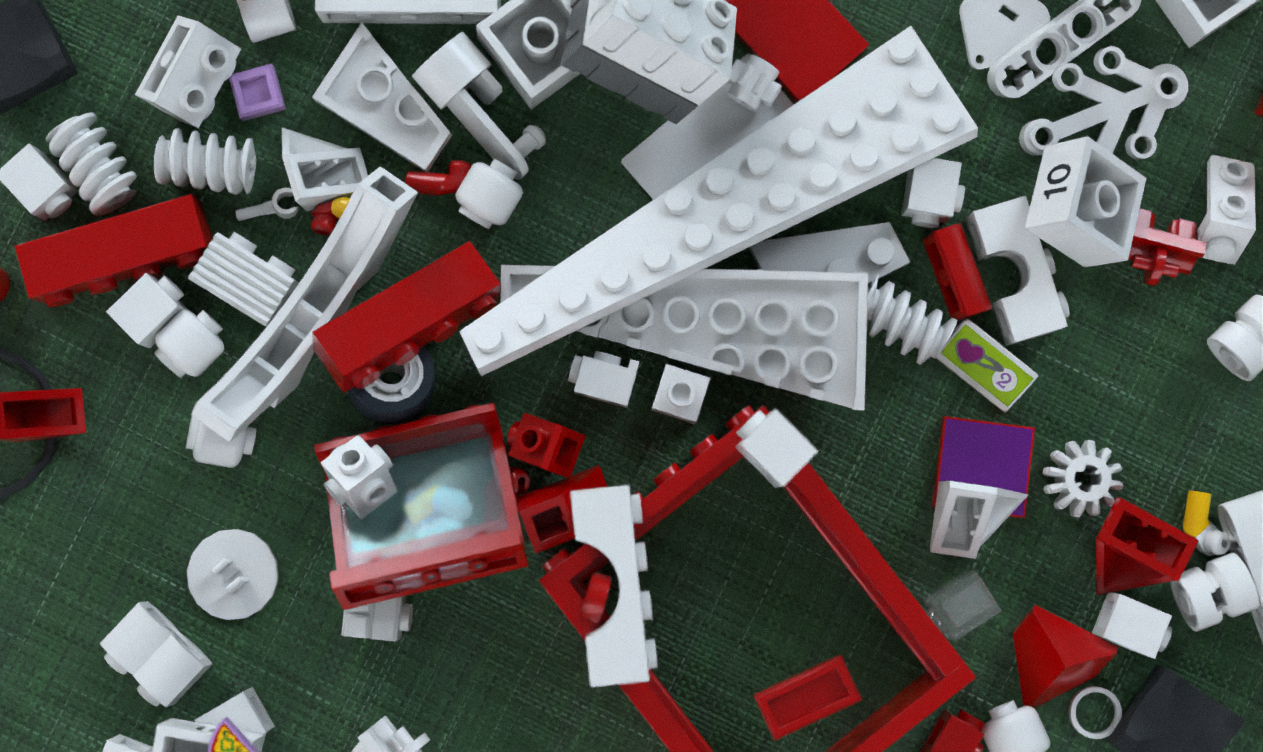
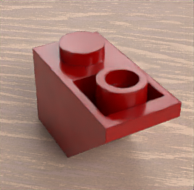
[516,465,607,554]

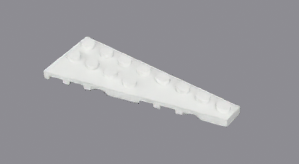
[501,265,869,410]

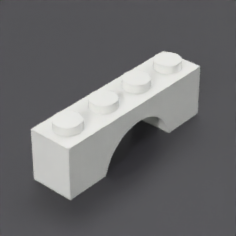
[571,485,658,687]

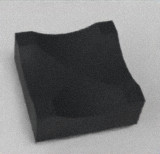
[0,0,79,114]
[1106,665,1245,752]

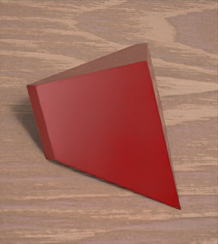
[1096,497,1199,595]
[1013,605,1118,708]

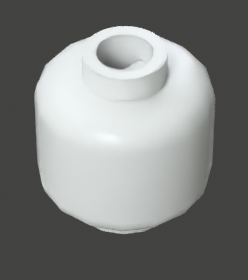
[456,159,523,229]
[154,310,224,378]
[186,416,256,468]
[981,700,1051,752]

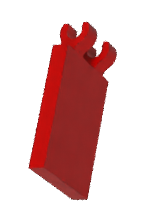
[725,0,869,102]

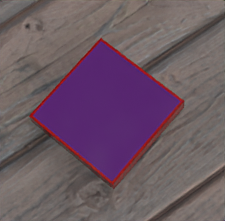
[932,416,1035,518]

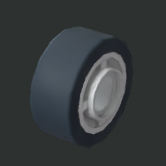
[348,346,435,424]

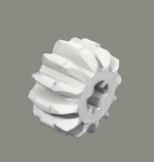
[1043,440,1123,517]

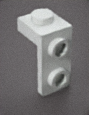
[1197,155,1256,265]

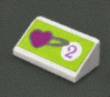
[936,319,1038,413]

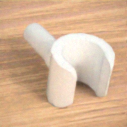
[236,188,299,221]

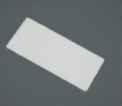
[621,54,794,200]

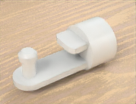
[412,32,546,180]

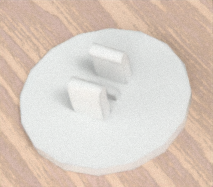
[187,529,279,620]

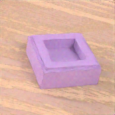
[229,64,286,121]

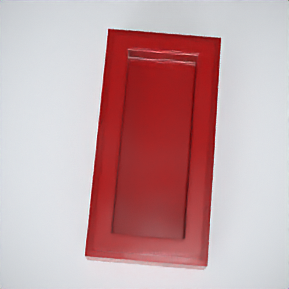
[753,654,862,741]

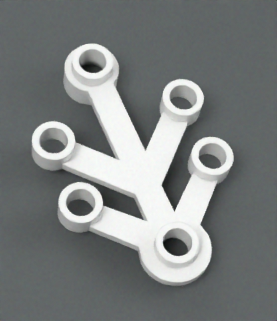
[1019,46,1188,159]

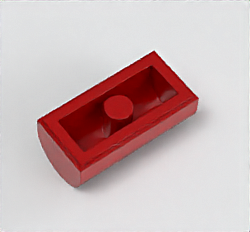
[922,223,993,322]

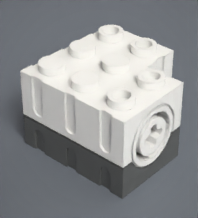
[561,0,737,125]

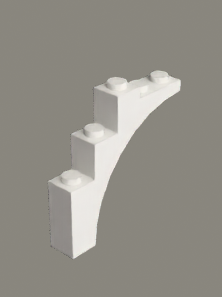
[191,166,418,442]

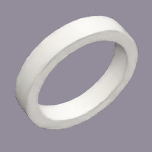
[1068,686,1122,739]

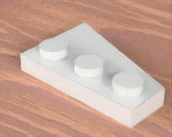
[748,222,910,284]

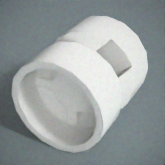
[1207,294,1263,381]
[1170,553,1259,632]

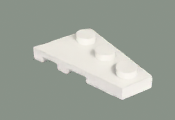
[312,23,452,172]

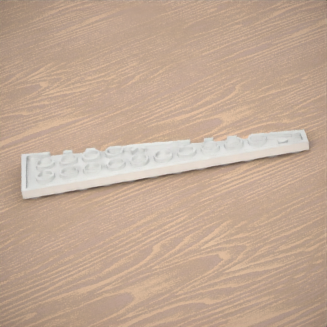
[459,26,978,376]

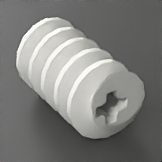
[45,112,137,216]
[154,128,256,195]
[867,274,958,365]

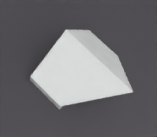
[282,127,368,211]
[930,481,1029,559]

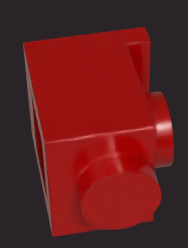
[507,413,586,479]
[920,709,985,752]

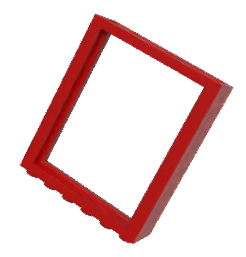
[538,405,976,752]

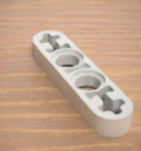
[987,0,1141,98]

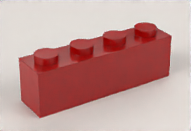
[14,194,213,307]
[312,241,501,393]

